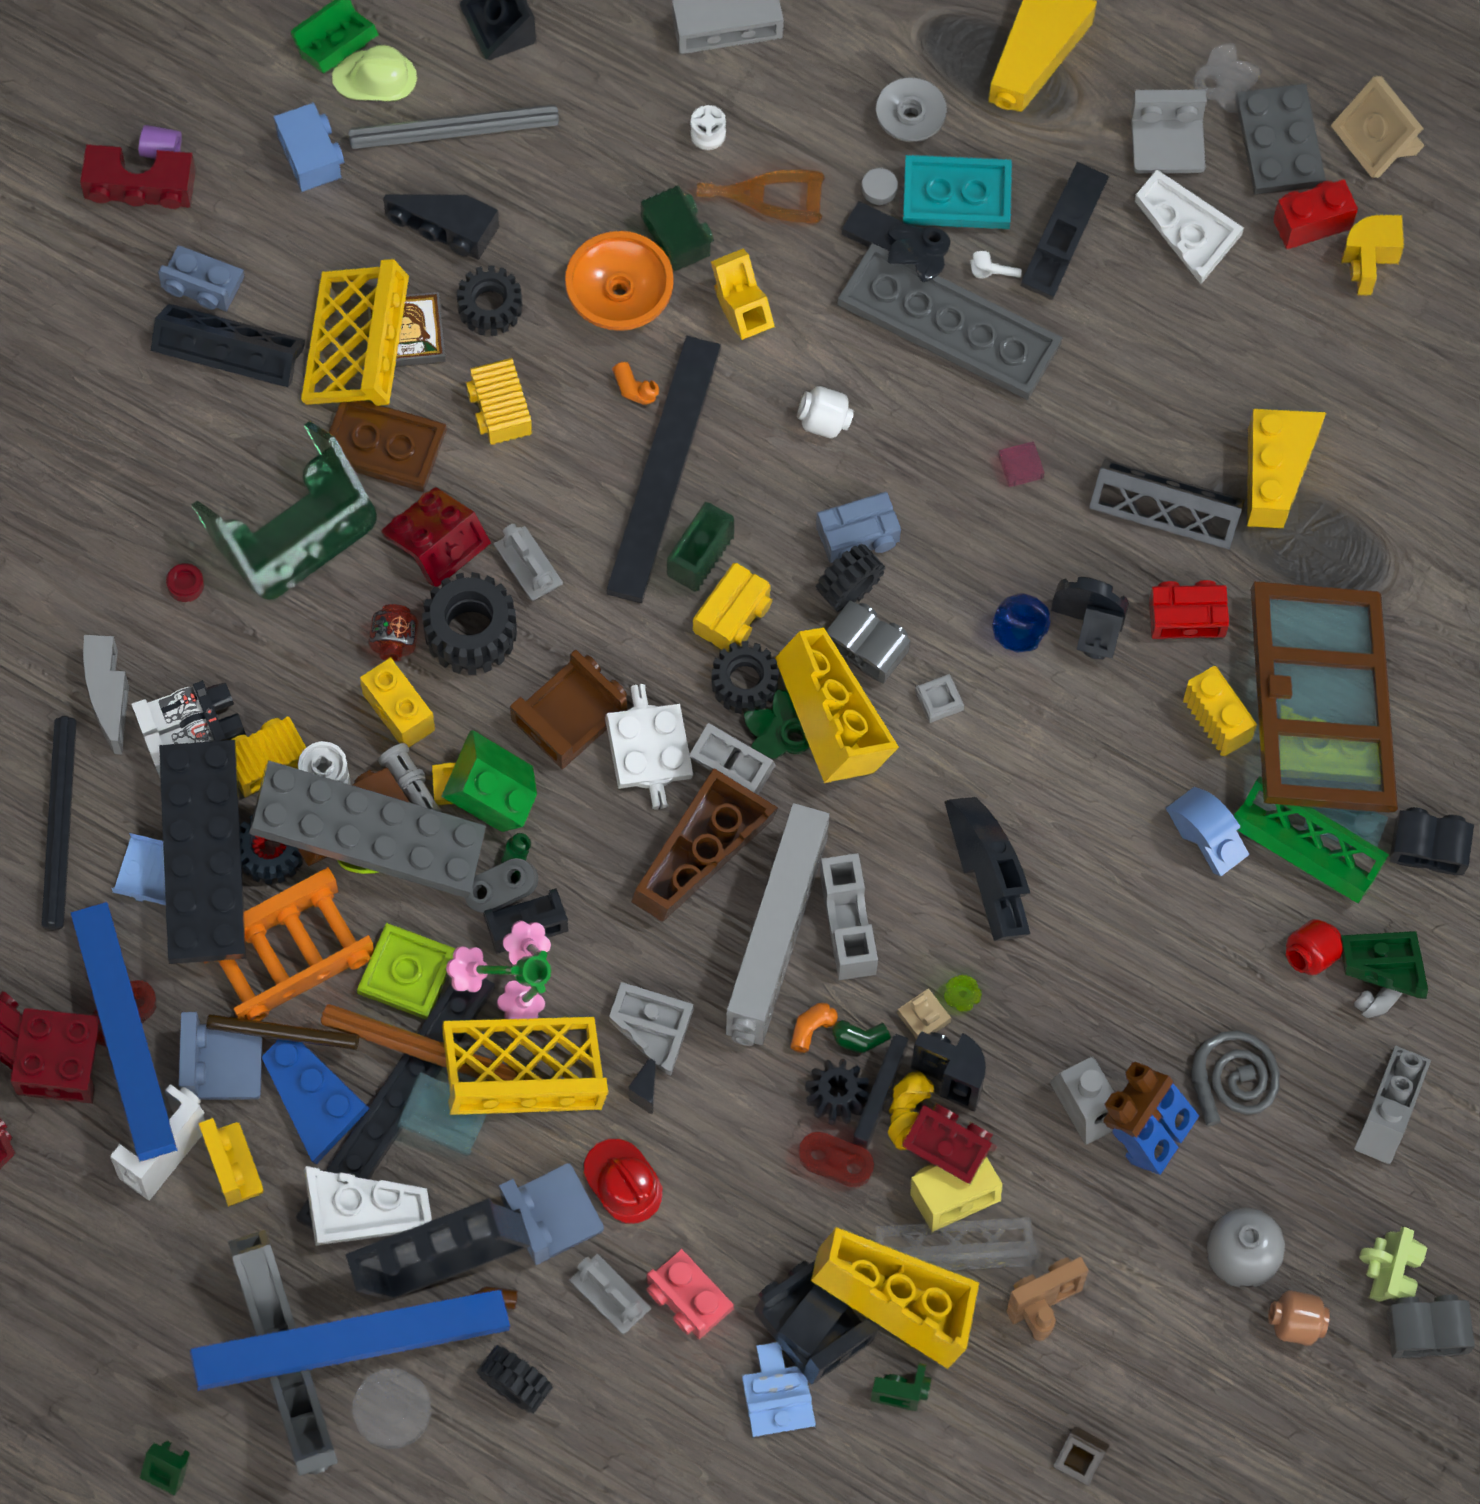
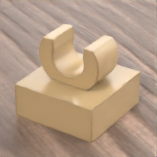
[897,988,951,1039]

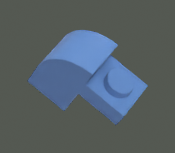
[1166,787,1250,876]

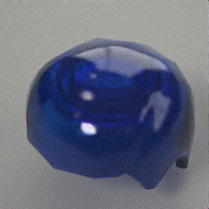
[992,593,1051,653]

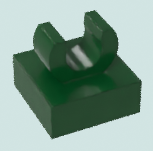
[140,1441,190,1496]

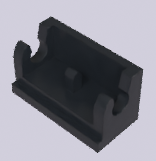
[483,888,568,954]

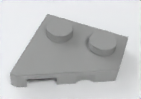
[609,982,694,1076]

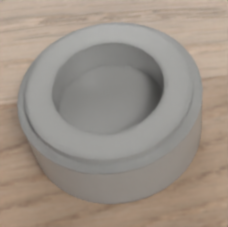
[862,168,898,205]

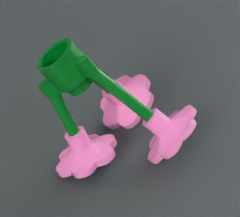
[446,921,551,1019]

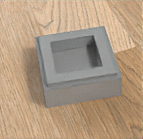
[915,674,964,723]

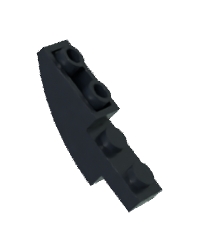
[1020,161,1109,300]
[944,797,1031,941]

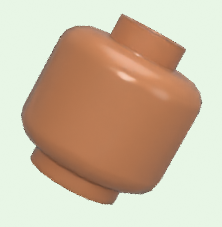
[1268,1290,1330,1346]

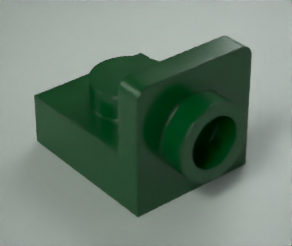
[870,1363,932,1412]

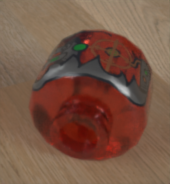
[368,604,419,662]

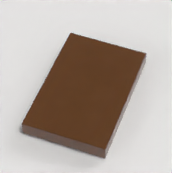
[319,400,447,492]

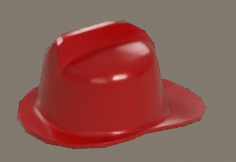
[584,1139,662,1224]

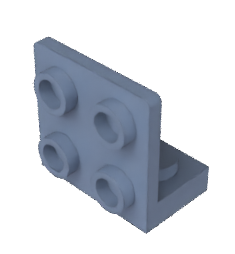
[179,1012,262,1100]
[499,1163,604,1265]

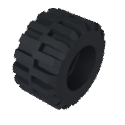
[422,572,517,675]

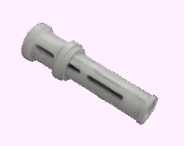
[378,743,441,812]

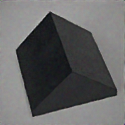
[459,0,536,60]

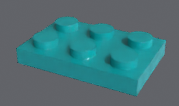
[903,155,1012,229]

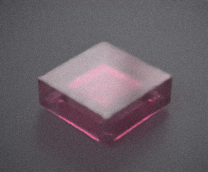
[998,441,1045,487]

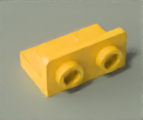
[199,1118,264,1206]

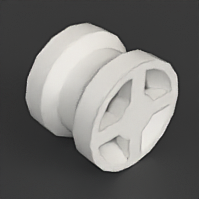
[690,105,726,150]

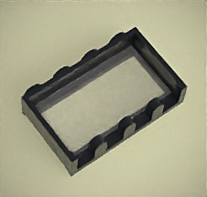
[346,1198,531,1300]

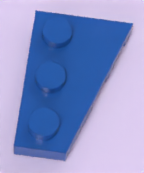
[262,1039,370,1165]

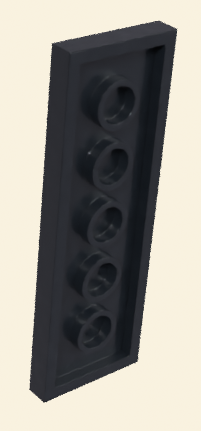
[159,740,246,964]

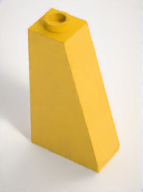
[989,0,1097,112]

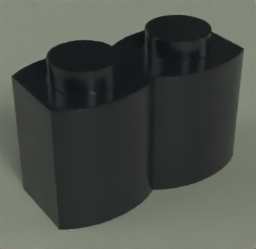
[1389,807,1474,876]

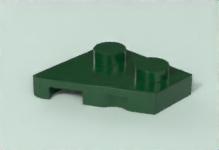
[1341,931,1428,999]

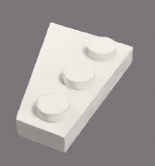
[1135,170,1244,284]
[304,1166,432,1246]

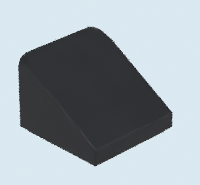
[628,1058,656,1114]

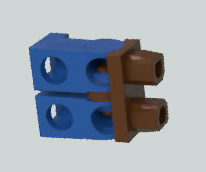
[1103,1062,1199,1175]

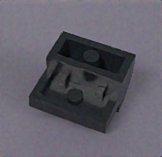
[911,1031,986,1112]

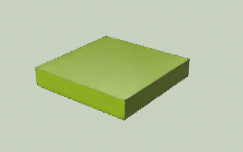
[357,923,456,1019]

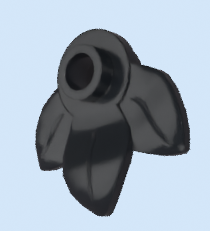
[887,224,951,282]

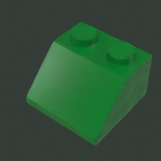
[441,730,537,832]

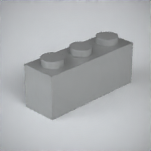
[672,0,784,54]

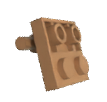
[1006,1257,1089,1341]

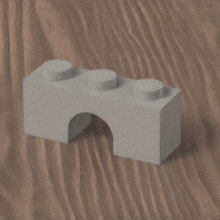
[820,853,878,980]

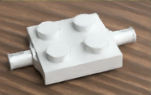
[605,684,693,810]

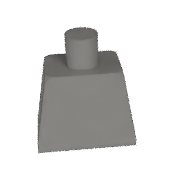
[1050,1056,1114,1145]

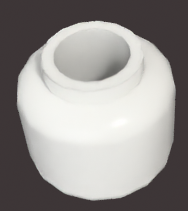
[797,386,854,438]

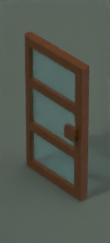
[1251,581,1398,813]

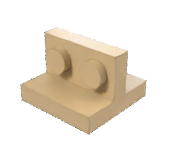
[1330,76,1425,178]

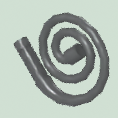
[1191,1030,1280,1126]

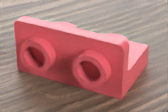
[646,1249,734,1340]

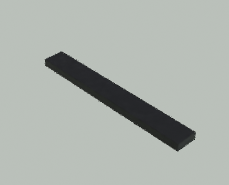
[607,335,721,604]
[296,978,495,1230]

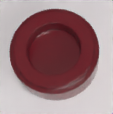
[166,563,204,602]

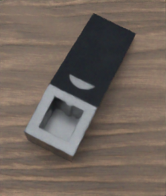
[383,194,499,260]

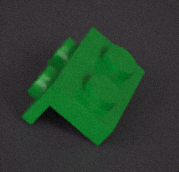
[290,0,379,74]

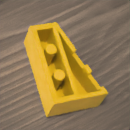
[1247,409,1326,528]

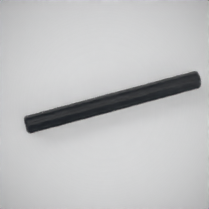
[41,716,77,930]

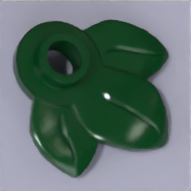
[744,690,810,759]

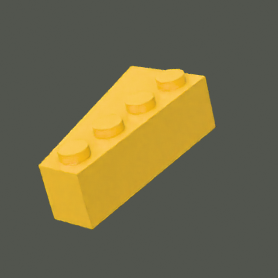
[775,627,899,783]
[811,1227,979,1369]

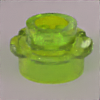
[944,975,982,1012]

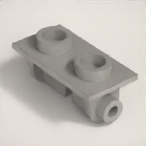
[494,524,563,602]
[569,1253,652,1335]

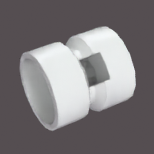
[298,741,351,785]

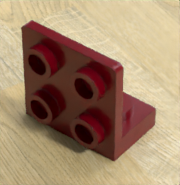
[381,487,491,587]
[11,1008,101,1104]
[902,1103,997,1185]

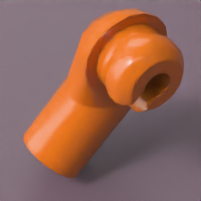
[612,362,659,405]
[790,1003,838,1053]

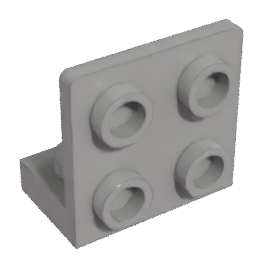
[1131,90,1206,173]

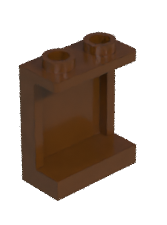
[510,649,627,770]

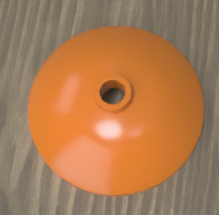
[565,231,674,331]

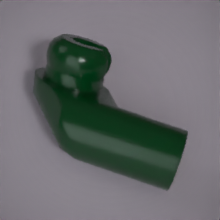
[501,833,531,884]

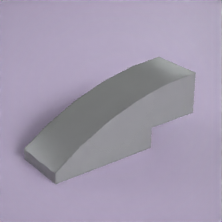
[83,635,129,755]

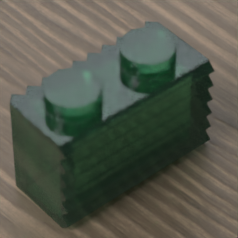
[641,185,714,272]
[667,502,735,592]

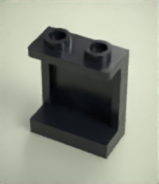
[754,1260,880,1385]

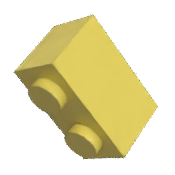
[910,1156,1003,1232]

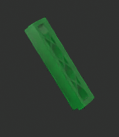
[1234,776,1389,904]

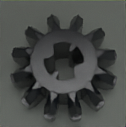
[805,1058,870,1125]

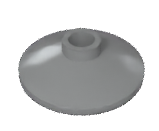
[876,78,947,141]

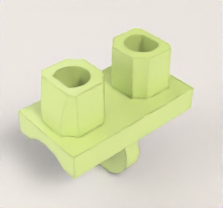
[1359,1227,1427,1302]

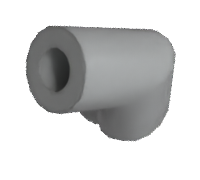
[1354,987,1403,1018]

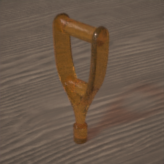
[696,170,825,223]

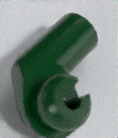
[832,1020,891,1054]

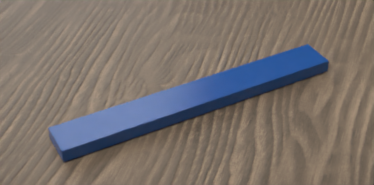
[71,902,178,1162]
[190,1290,510,1391]

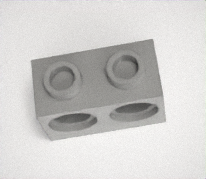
[689,723,776,795]

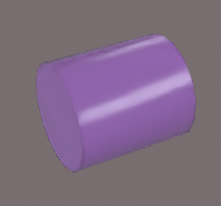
[139,125,182,159]

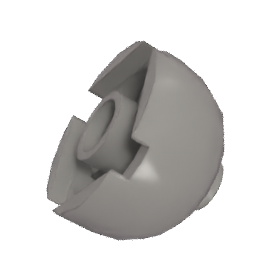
[1207,1207,1285,1287]

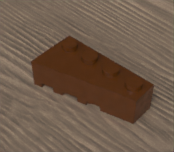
[631,768,778,922]

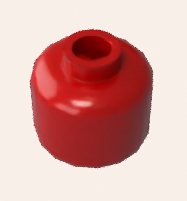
[1286,919,1343,975]

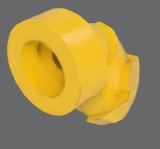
[888,1071,934,1150]

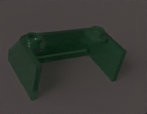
[191,421,377,600]

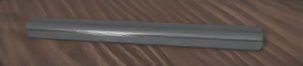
[349,104,559,149]

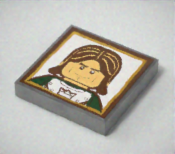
[368,292,446,366]

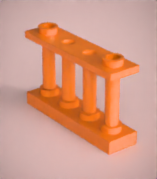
[204,867,374,1021]

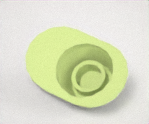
[332,45,417,101]

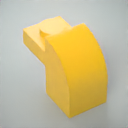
[1342,215,1404,295]
[711,248,775,340]

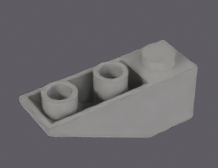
[1354,1045,1431,1165]

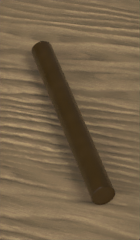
[206,1014,359,1050]

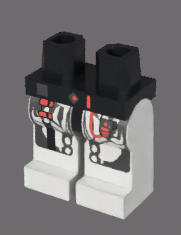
[132,680,246,780]

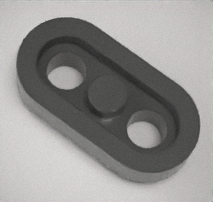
[465,858,539,913]

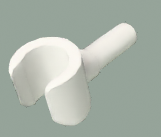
[970,251,1022,279]

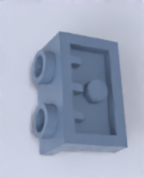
[158,245,245,312]

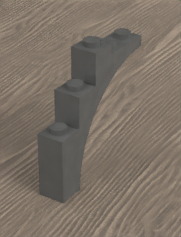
[228,1229,338,1476]

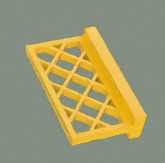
[301,259,409,406]
[442,1017,608,1115]

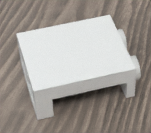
[110,1085,205,1200]

